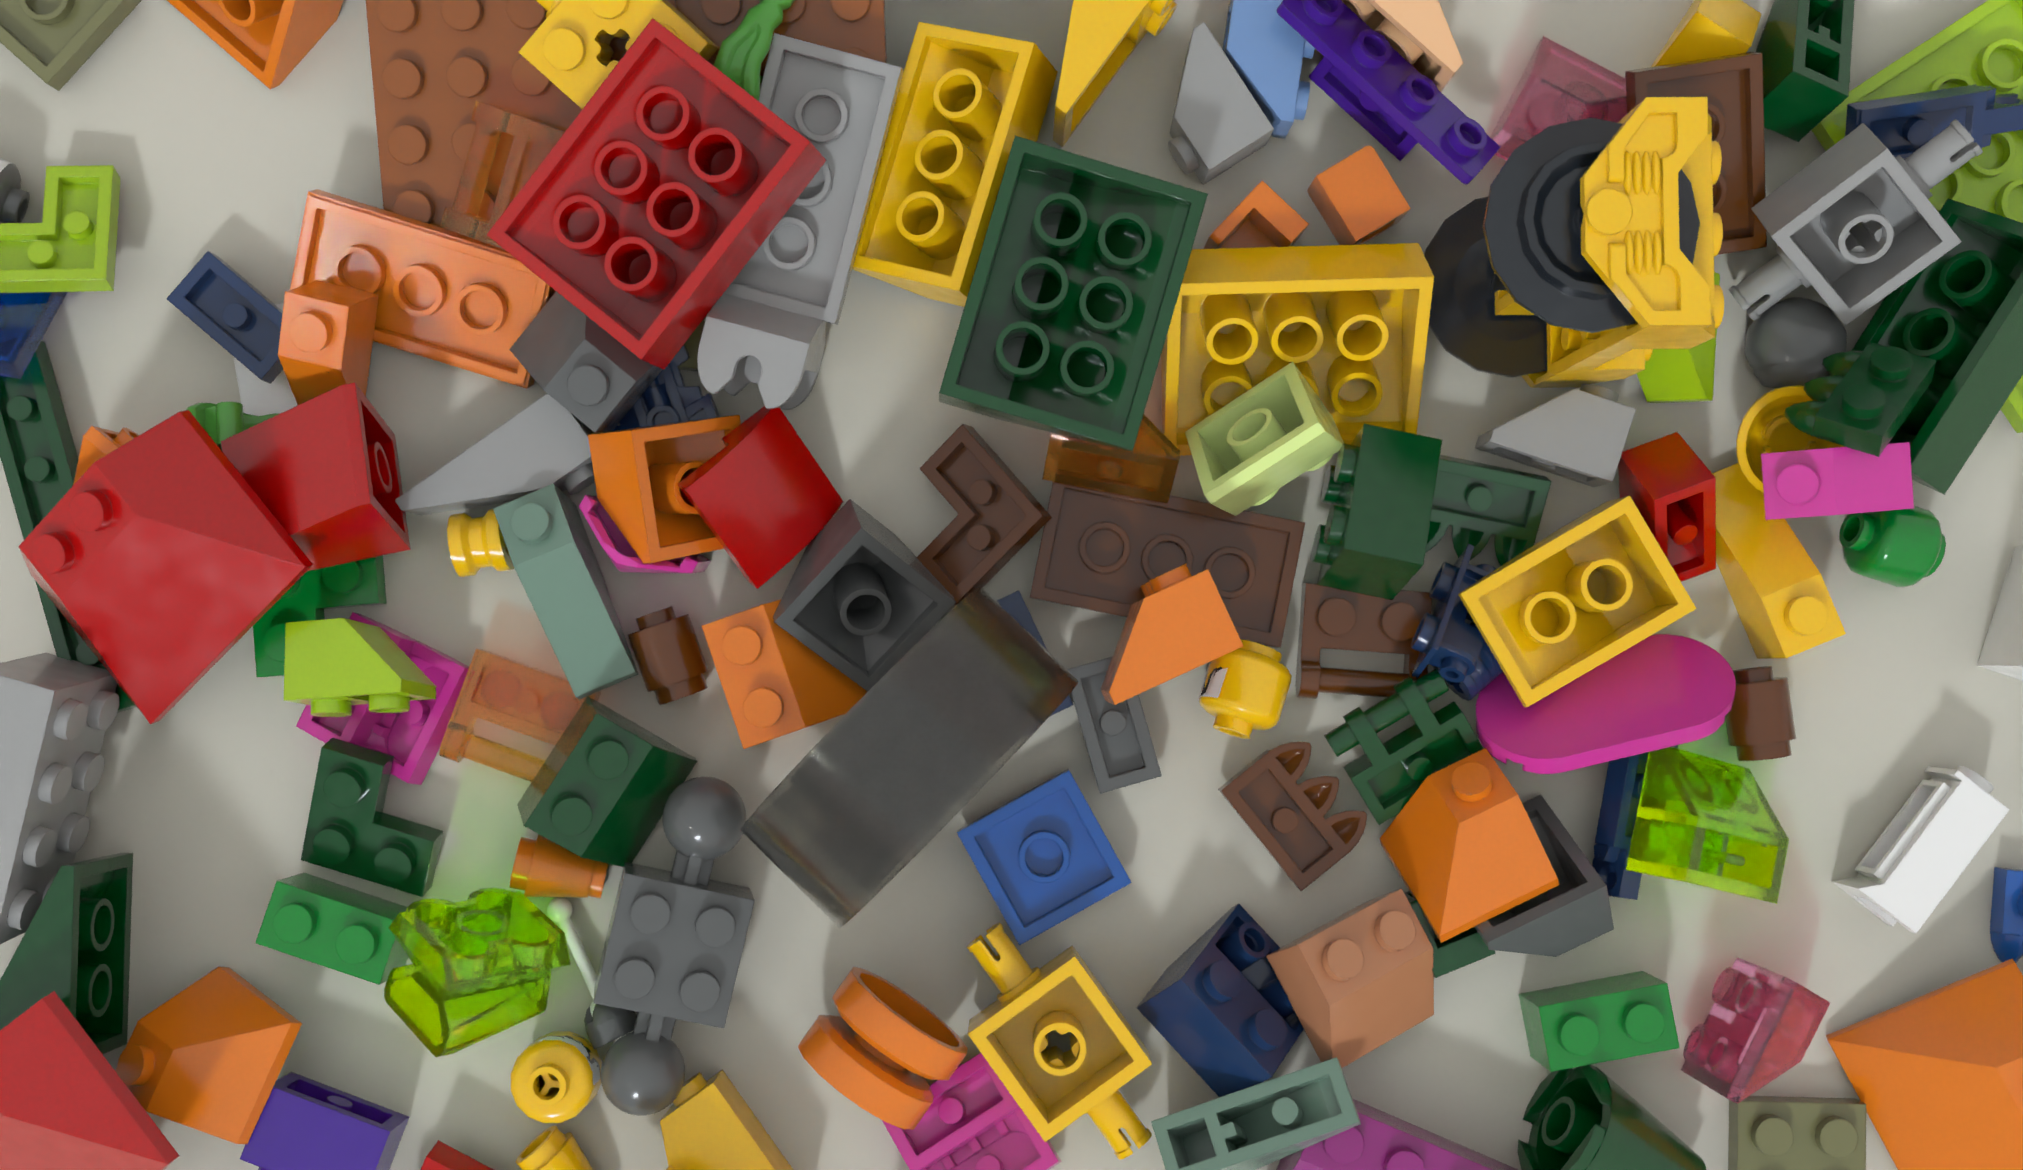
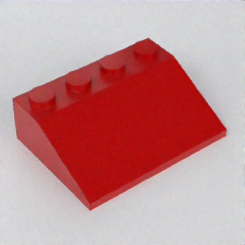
[486,18,827,370]

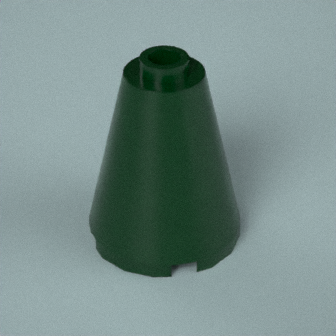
[1517,1065,1706,1170]

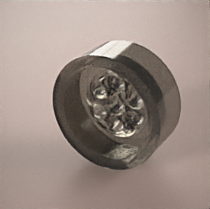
[740,586,1079,928]

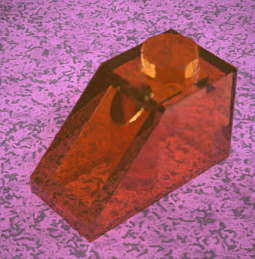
[1042,414,1180,503]

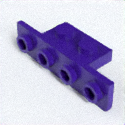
[1276,0,1500,184]

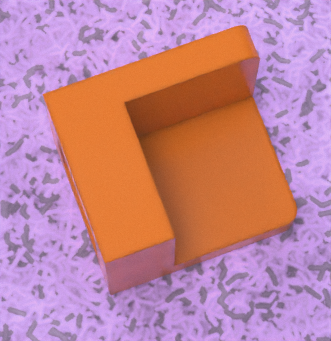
[1307,145,1411,245]
[1203,181,1309,249]

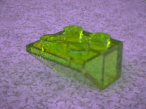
[1626,747,1789,904]

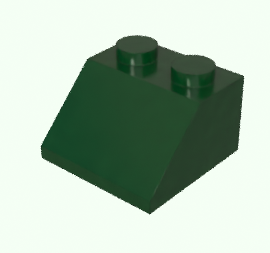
[517,696,697,867]

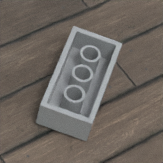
[0,653,119,944]

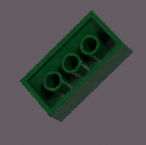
[1851,198,2023,495]

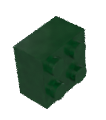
[1311,424,1442,600]

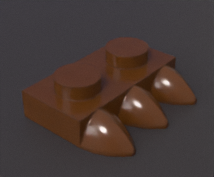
[1218,742,1367,891]

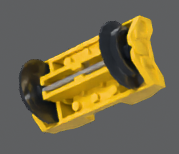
[1424,97,1724,388]

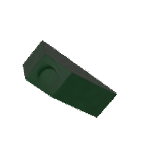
[1756,0,1855,142]

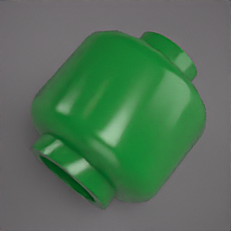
[1839,506,1946,587]

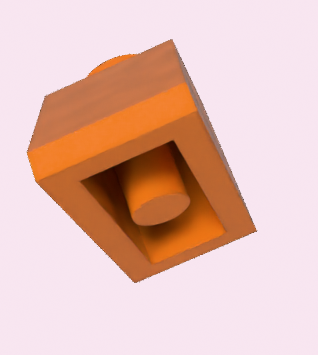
[278,280,379,405]

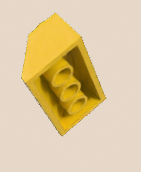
[853,22,1058,307]

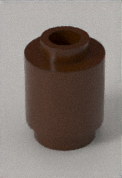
[628,606,708,705]
[1725,666,1796,761]

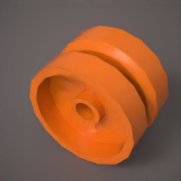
[798,967,968,1130]

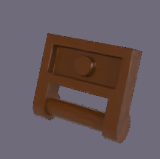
[1295,583,1432,699]

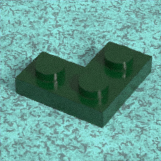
[301,738,443,897]

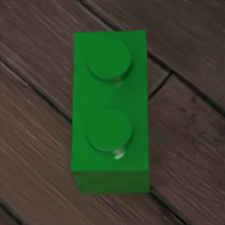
[255,872,424,985]
[1519,971,1680,1072]

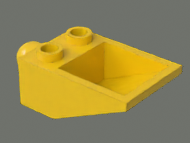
[1053,0,1177,147]

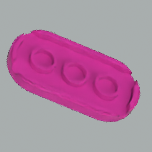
[1476,634,1736,774]

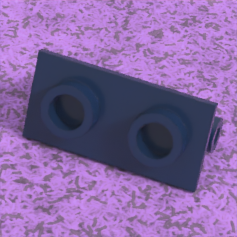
[1411,544,1496,683]

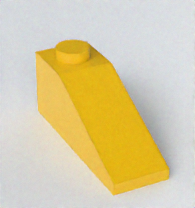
[1712,463,1846,659]

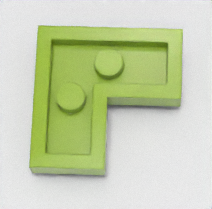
[0,165,121,293]

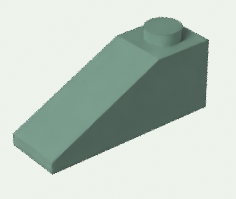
[493,484,639,699]
[1151,1057,1361,1170]

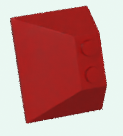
[18,410,313,724]
[0,991,179,1170]

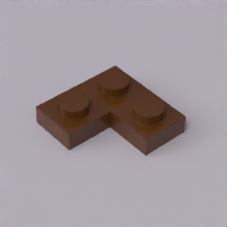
[917,424,1052,605]

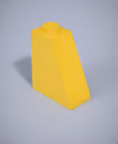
[660,1069,793,1170]

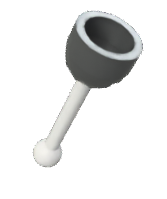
[547,897,637,1050]

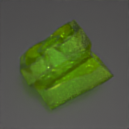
[384,888,571,1057]

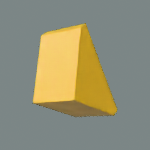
[1651,0,1762,67]

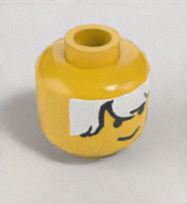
[1199,639,1292,739]
[511,1031,602,1123]

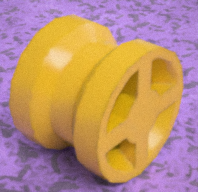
[447,509,514,577]

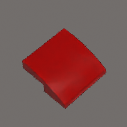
[678,406,844,589]

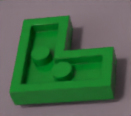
[253,555,387,677]

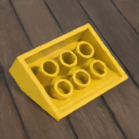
[1161,243,1434,456]

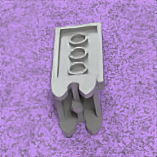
[697,33,903,410]

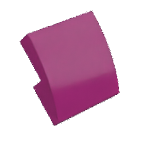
[296,612,477,785]
[882,1053,1062,1170]

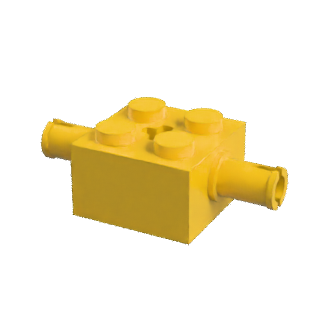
[519,0,719,109]
[966,922,1152,1160]

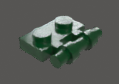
[1324,669,1483,825]

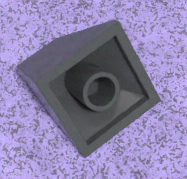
[509,291,663,433]
[773,499,956,693]
[1475,794,1614,957]

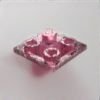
[1681,957,1830,1104]

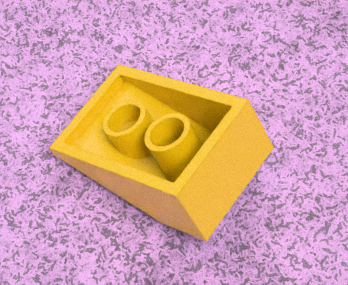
[1458,495,1697,707]

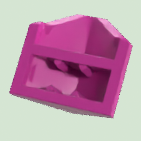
[579,495,711,574]

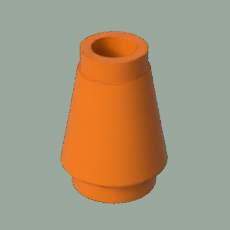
[510,834,609,898]

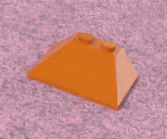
[1826,959,2023,1170]

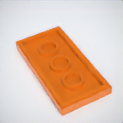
[290,189,555,389]

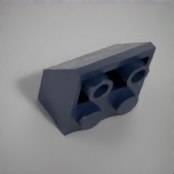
[1136,903,1304,1098]

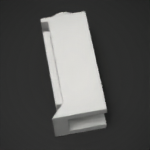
[1831,766,2010,933]

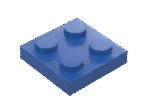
[957,769,1132,946]

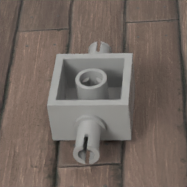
[1729,119,1983,326]

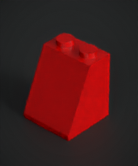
[221,382,411,571]

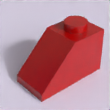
[1618,432,1716,582]

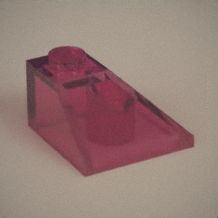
[1490,36,1627,161]

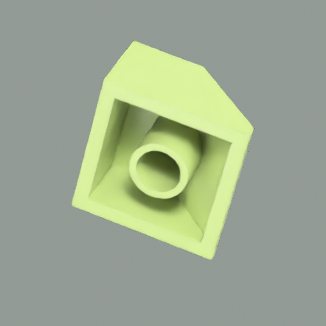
[1185,362,1344,516]

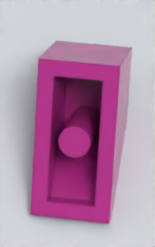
[1761,442,1914,520]

